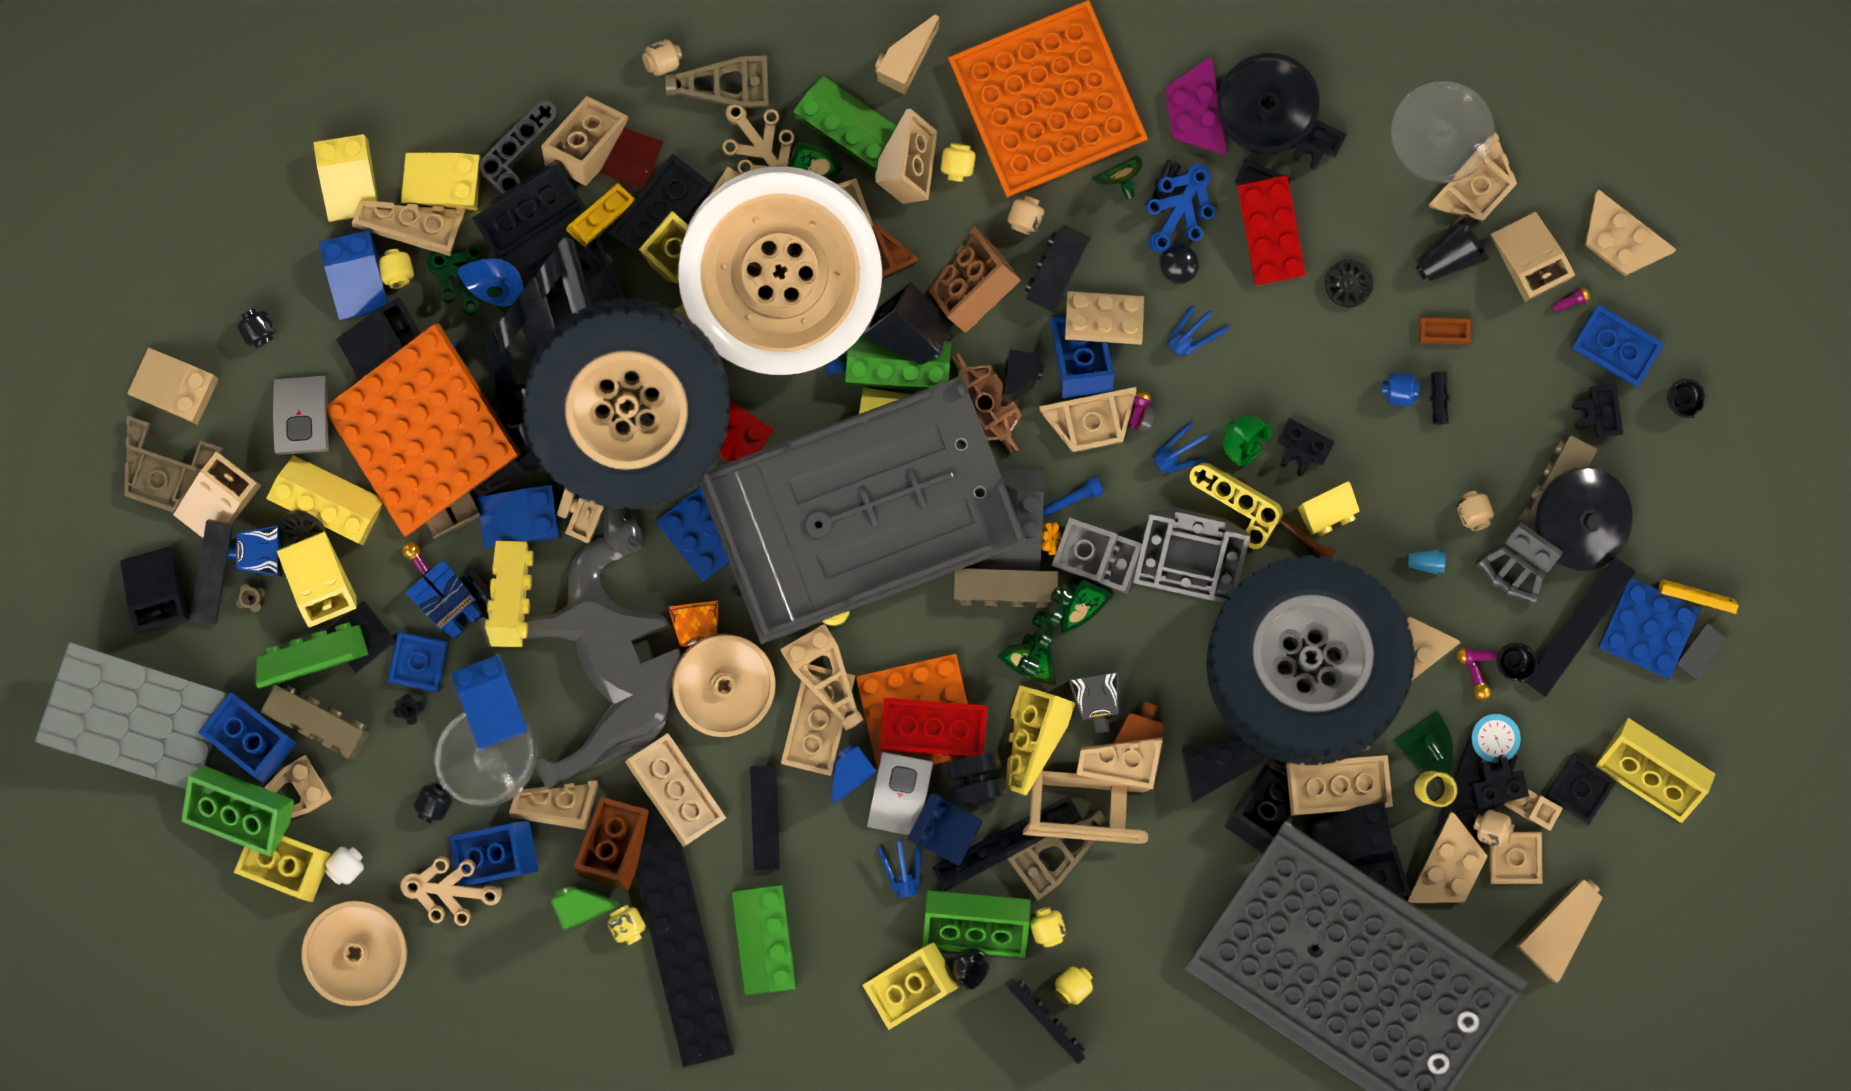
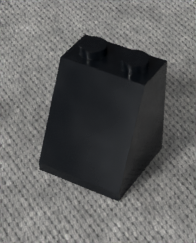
[862,282,954,365]

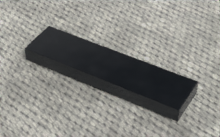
[190,519,233,625]
[750,765,780,870]

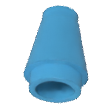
[1408,549,1446,575]

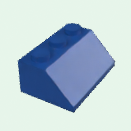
[831,746,877,804]

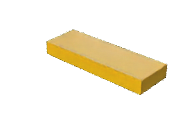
[566,183,636,247]
[1658,579,1739,614]

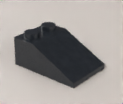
[1224,758,1295,853]
[1307,802,1394,867]

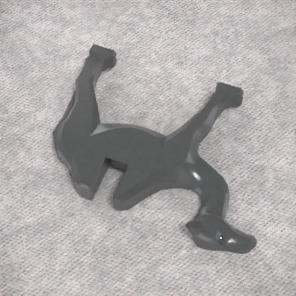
[478,505,683,788]

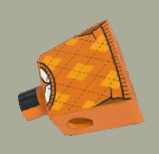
[669,601,719,648]

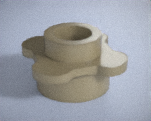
[236,584,265,612]

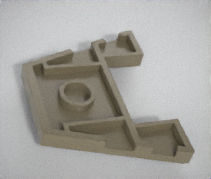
[124,416,223,513]

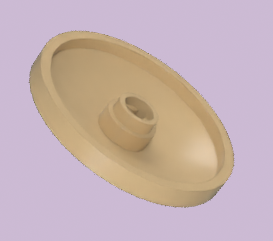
[672,634,776,737]
[302,901,407,1006]

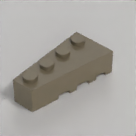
[261,683,370,760]

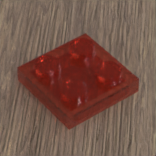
[598,127,664,190]

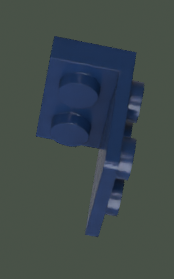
[907,793,983,865]

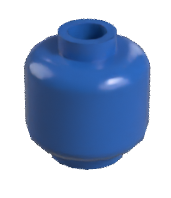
[1382,373,1420,407]

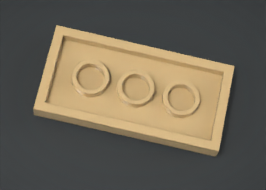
[781,664,856,776]
[625,733,726,847]
[1286,755,1393,815]

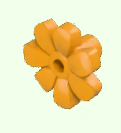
[1041,522,1062,555]

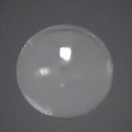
[1391,81,1494,183]
[435,712,537,808]

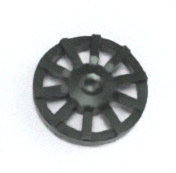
[1325,260,1373,308]
[281,510,328,543]

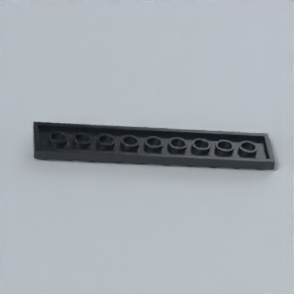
[635,807,734,1067]

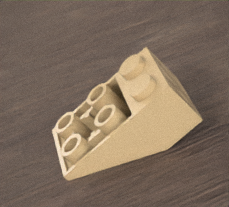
[1490,212,1575,302]
[173,452,262,538]

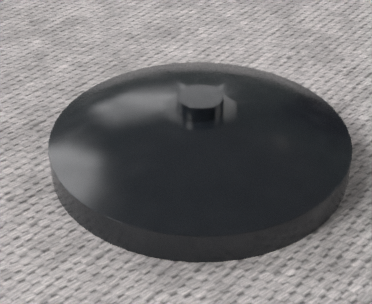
[1217,53,1320,154]
[1536,467,1633,571]

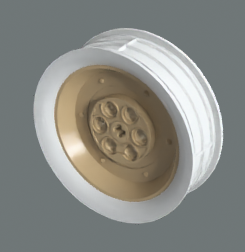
[679,166,882,375]

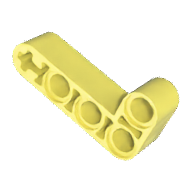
[1190,462,1283,549]

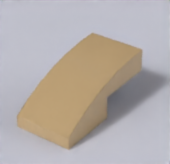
[1501,790,1563,831]

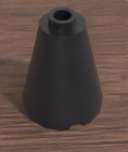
[1415,216,1489,282]

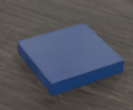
[387,632,449,692]

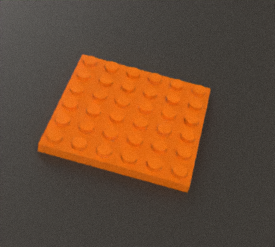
[948,0,1148,198]
[326,323,521,537]

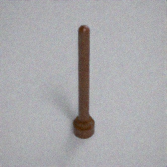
[1237,478,1336,558]

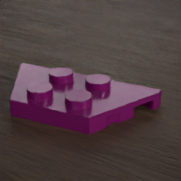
[1165,58,1227,155]

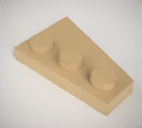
[1076,737,1163,789]
[509,780,598,830]

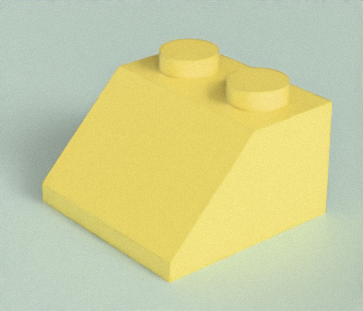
[639,211,688,284]
[1297,481,1359,537]

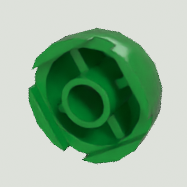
[1222,415,1272,467]

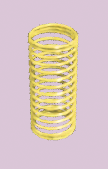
[1414,771,1457,807]

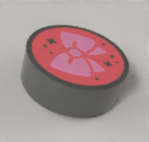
[1138,407,1157,433]

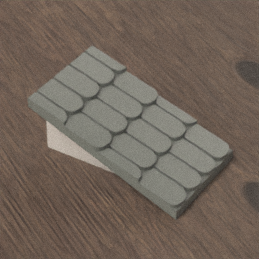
[35,642,229,789]

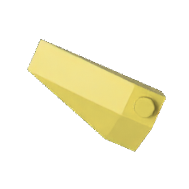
[1006,685,1075,796]

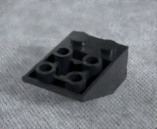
[336,297,422,380]
[120,546,190,635]

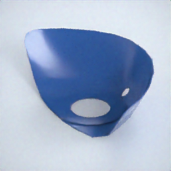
[458,258,523,307]

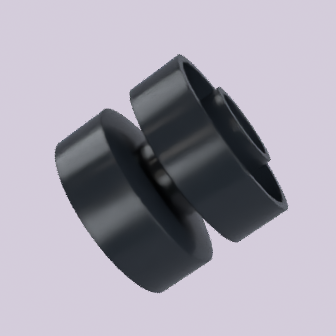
[945,751,1008,806]

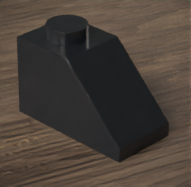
[1001,349,1043,407]

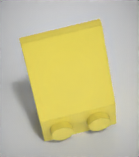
[313,134,378,222]
[401,153,481,211]
[234,835,332,903]
[863,942,960,1030]

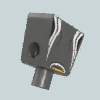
[1068,672,1119,734]

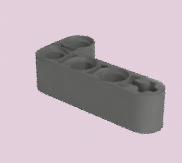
[479,101,559,194]

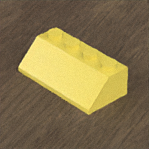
[266,455,384,546]
[1595,718,1716,823]

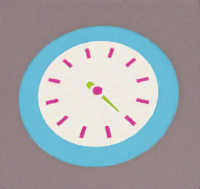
[1472,714,1521,763]

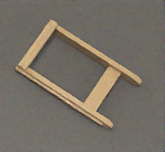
[1023,770,1150,844]

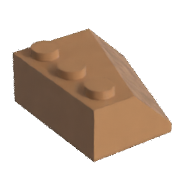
[929,226,1021,333]

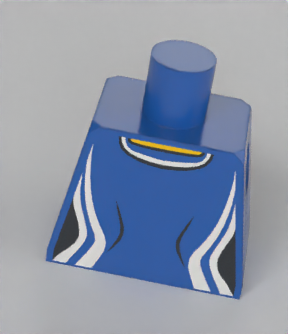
[228,526,282,577]

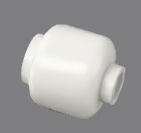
[325,847,364,885]

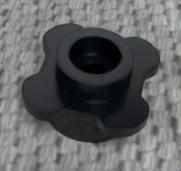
[394,694,425,725]

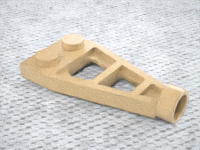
[780,623,864,731]
[264,755,333,819]

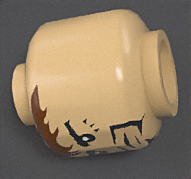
[1457,491,1494,531]

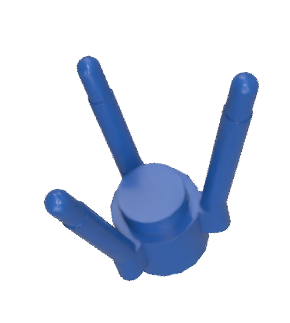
[1166,306,1230,357]
[1152,422,1209,474]
[878,840,921,898]

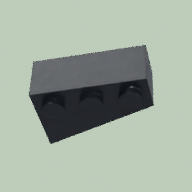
[1024,224,1091,313]
[1181,740,1264,803]

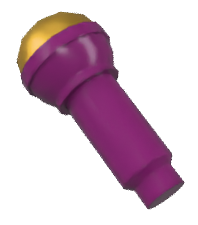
[1552,287,1590,312]
[1128,391,1151,429]
[1457,647,1497,665]

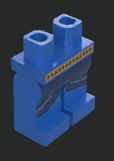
[405,560,484,639]

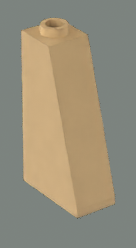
[1515,879,1603,983]

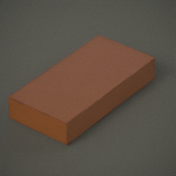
[1419,317,1471,345]

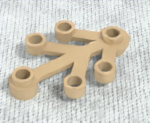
[723,105,794,174]
[401,856,502,926]

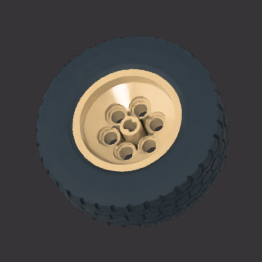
[523,298,730,509]

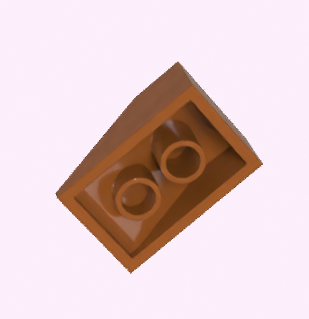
[573,797,649,891]

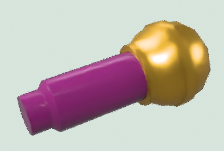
[402,542,430,578]
[1468,662,1492,701]

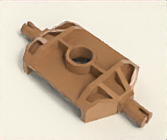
[951,353,1022,455]

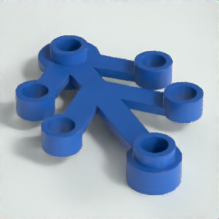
[1145,164,1215,252]

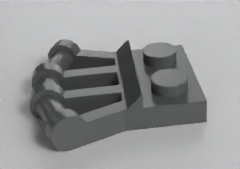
[1475,522,1563,606]

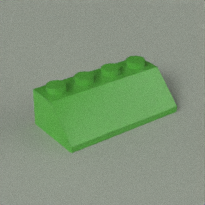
[793,76,897,173]
[845,335,951,391]
[256,623,369,688]
[181,766,294,856]
[732,885,796,995]
[551,886,620,930]
[922,890,1031,958]

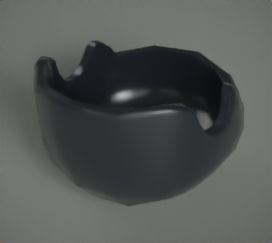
[1159,244,1199,284]
[1666,379,1705,418]
[1496,642,1538,682]
[952,947,989,990]

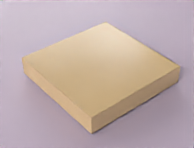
[1489,832,1543,884]

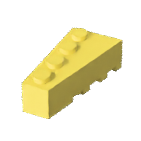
[485,541,533,647]

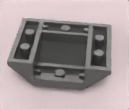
[965,467,1044,571]
[1133,508,1251,603]

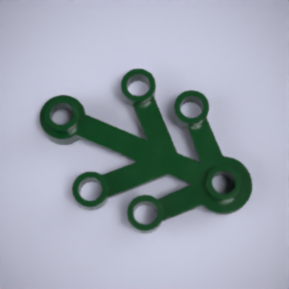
[426,245,512,316]
[1017,584,1073,678]

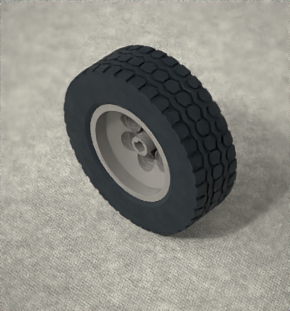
[1206,556,1415,765]

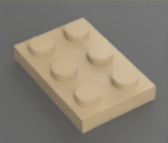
[1065,291,1144,345]

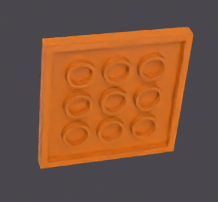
[856,654,968,772]

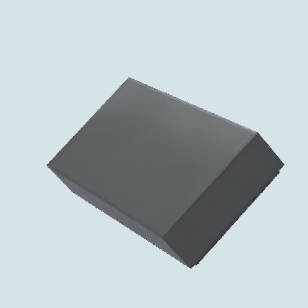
[1676,624,1727,680]

